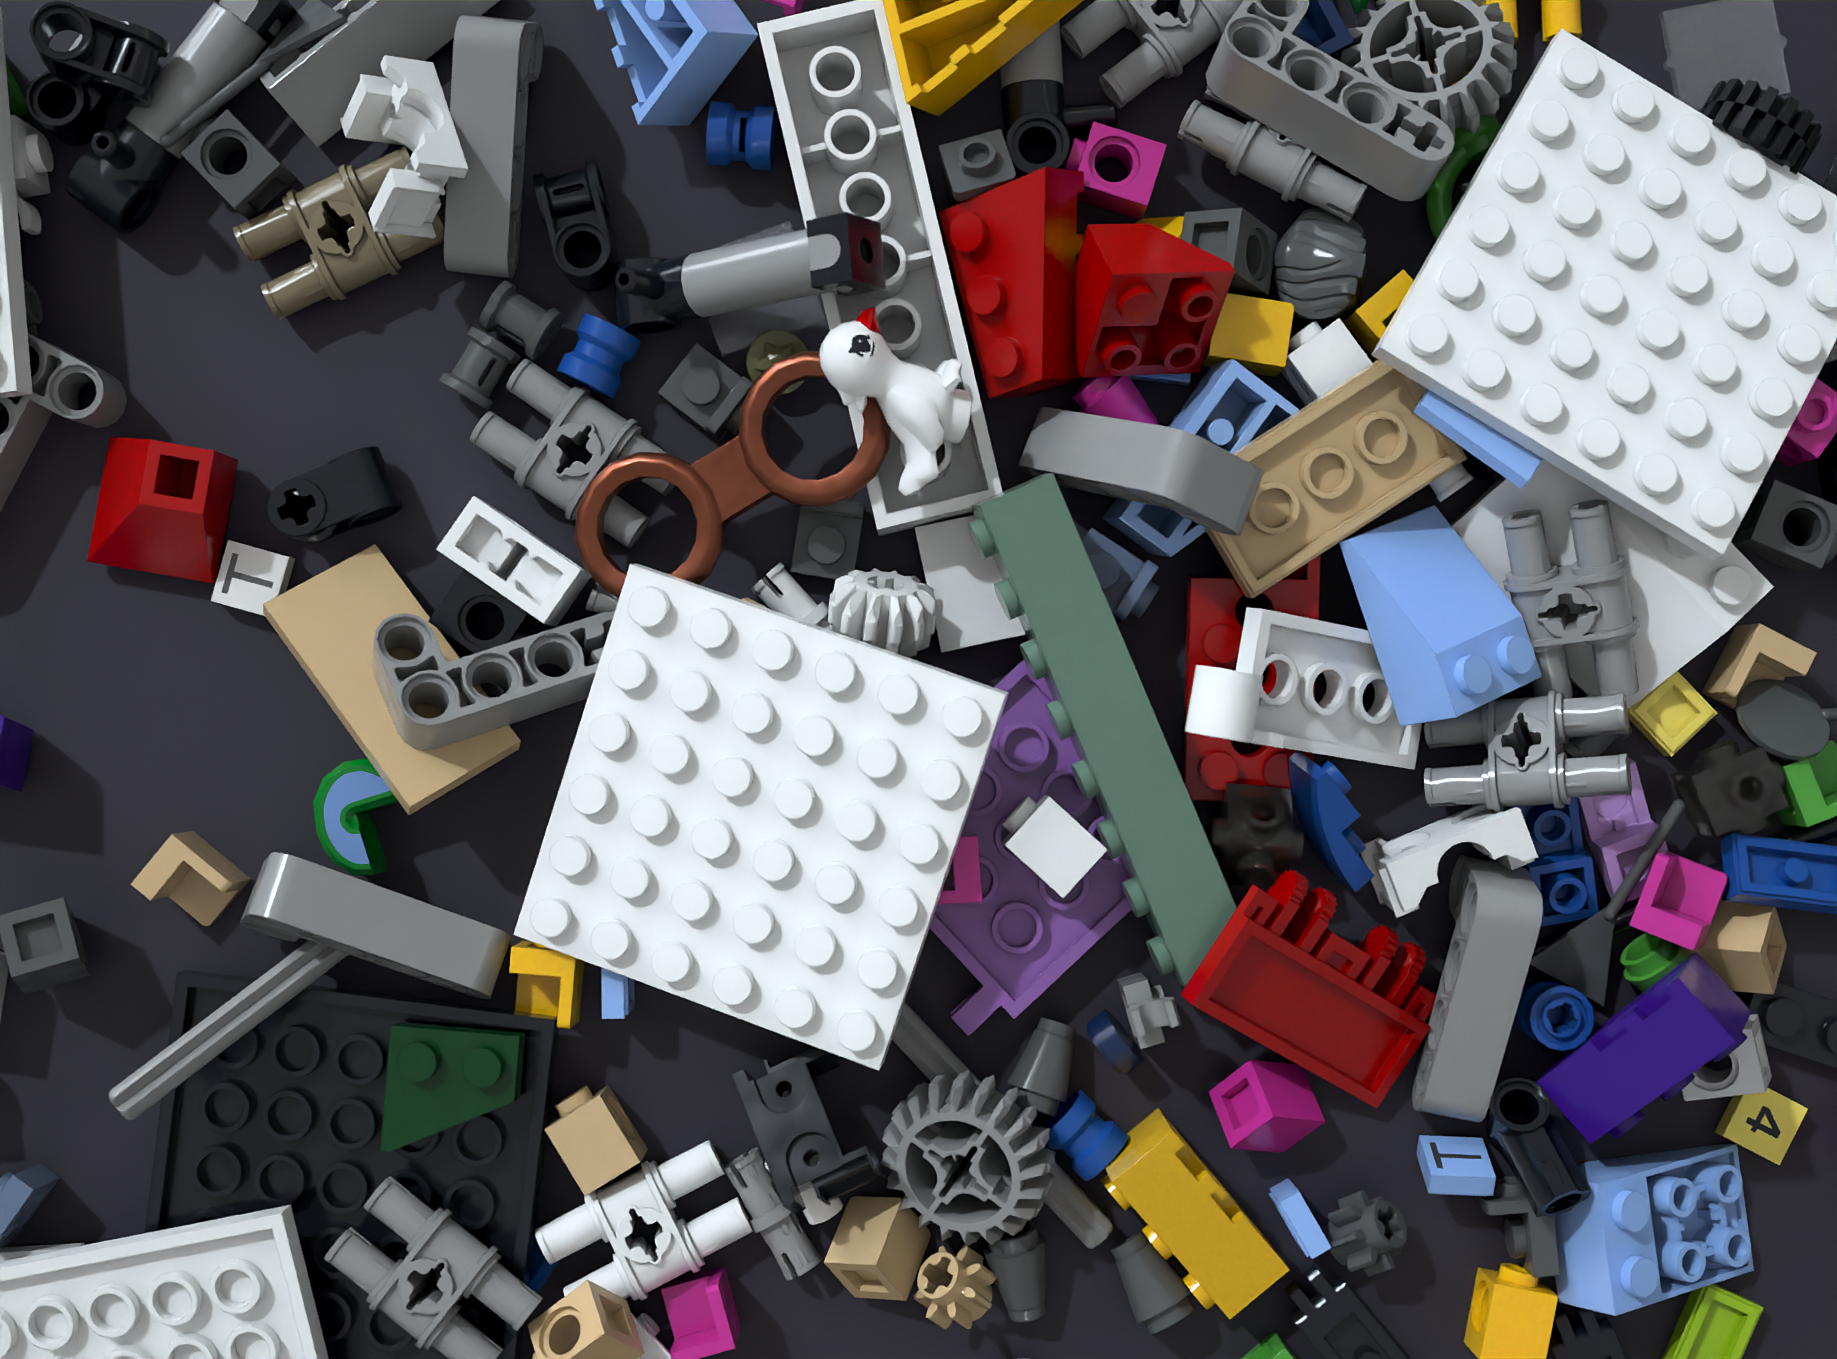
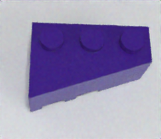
[1536,951,1752,1144]

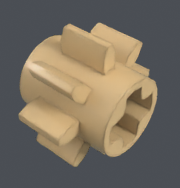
[913,1245,997,1330]

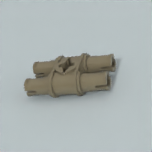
[233,146,445,320]

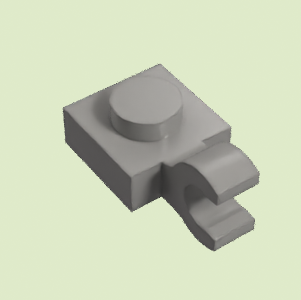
[1117,972,1181,1049]

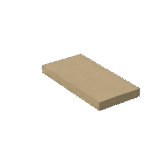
[1203,359,1467,599]
[263,544,521,815]

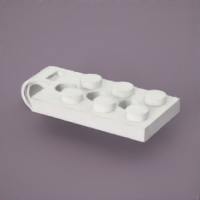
[1185,607,1422,770]

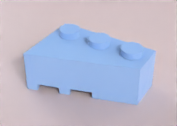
[594,0,759,126]
[1103,359,1299,557]

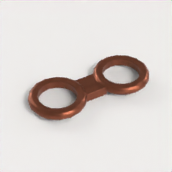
[575,351,891,598]

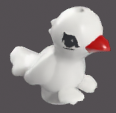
[819,306,972,496]

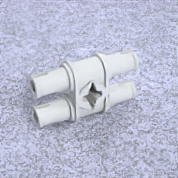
[535,1140,753,1301]

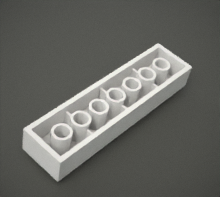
[757,0,1003,536]

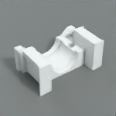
[340,55,469,238]
[1361,804,1538,918]

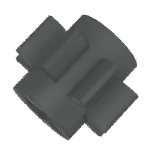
[1325,1190,1407,1277]

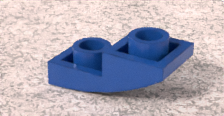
[1288,750,1375,893]
[1508,798,1598,927]

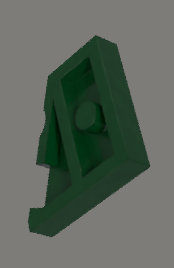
[380,1022,525,1152]

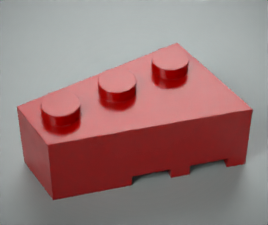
[939,167,1084,399]

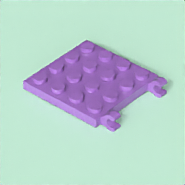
[930,659,1132,1036]

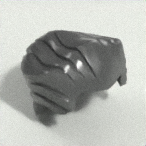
[1271,208,1368,324]

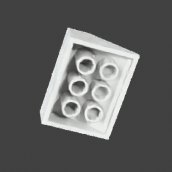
[1450,459,1774,709]

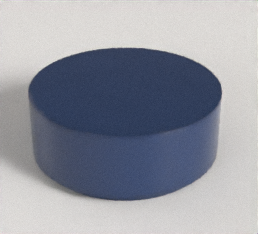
[1086,1009,1144,1075]

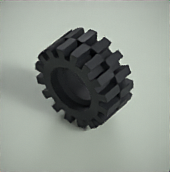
[1700,78,1822,175]

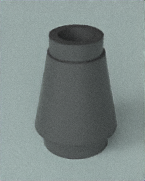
[1006,1017,1076,1118]
[983,1220,1047,1322]
[1110,1231,1194,1335]

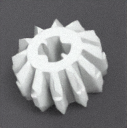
[828,568,937,657]

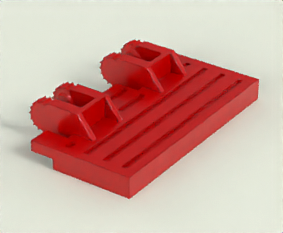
[1180,869,1436,1109]

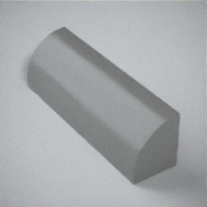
[259,0,500,148]

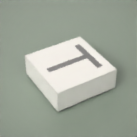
[211,540,295,616]

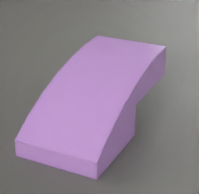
[1578,758,1668,903]

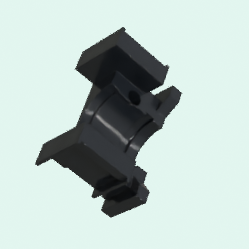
[732,1047,887,1214]

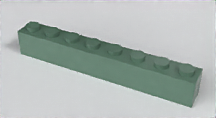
[968,473,1237,988]

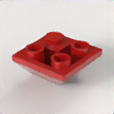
[1072,223,1235,378]
[87,437,238,584]

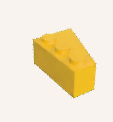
[882,0,1084,117]
[1101,1108,1290,1319]

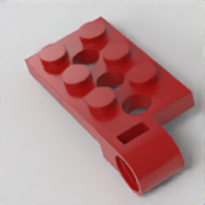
[1182,554,1321,802]

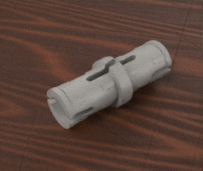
[723,1147,822,1281]

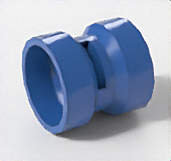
[706,101,777,171]
[556,313,642,400]
[1514,979,1595,1051]
[1042,1089,1128,1182]

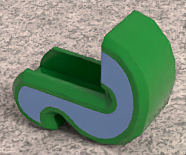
[313,758,399,876]

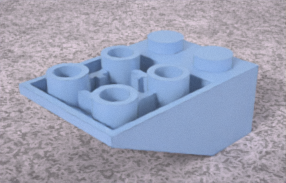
[1554,1143,1754,1316]

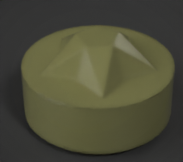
[746,329,808,394]

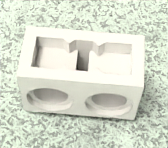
[436,496,591,627]

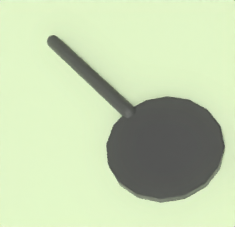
[1735,678,1837,761]

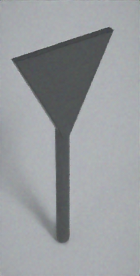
[160,0,348,148]
[1530,799,1686,1007]

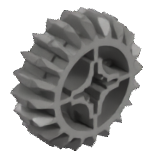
[1339,0,1517,138]
[880,1069,1056,1247]

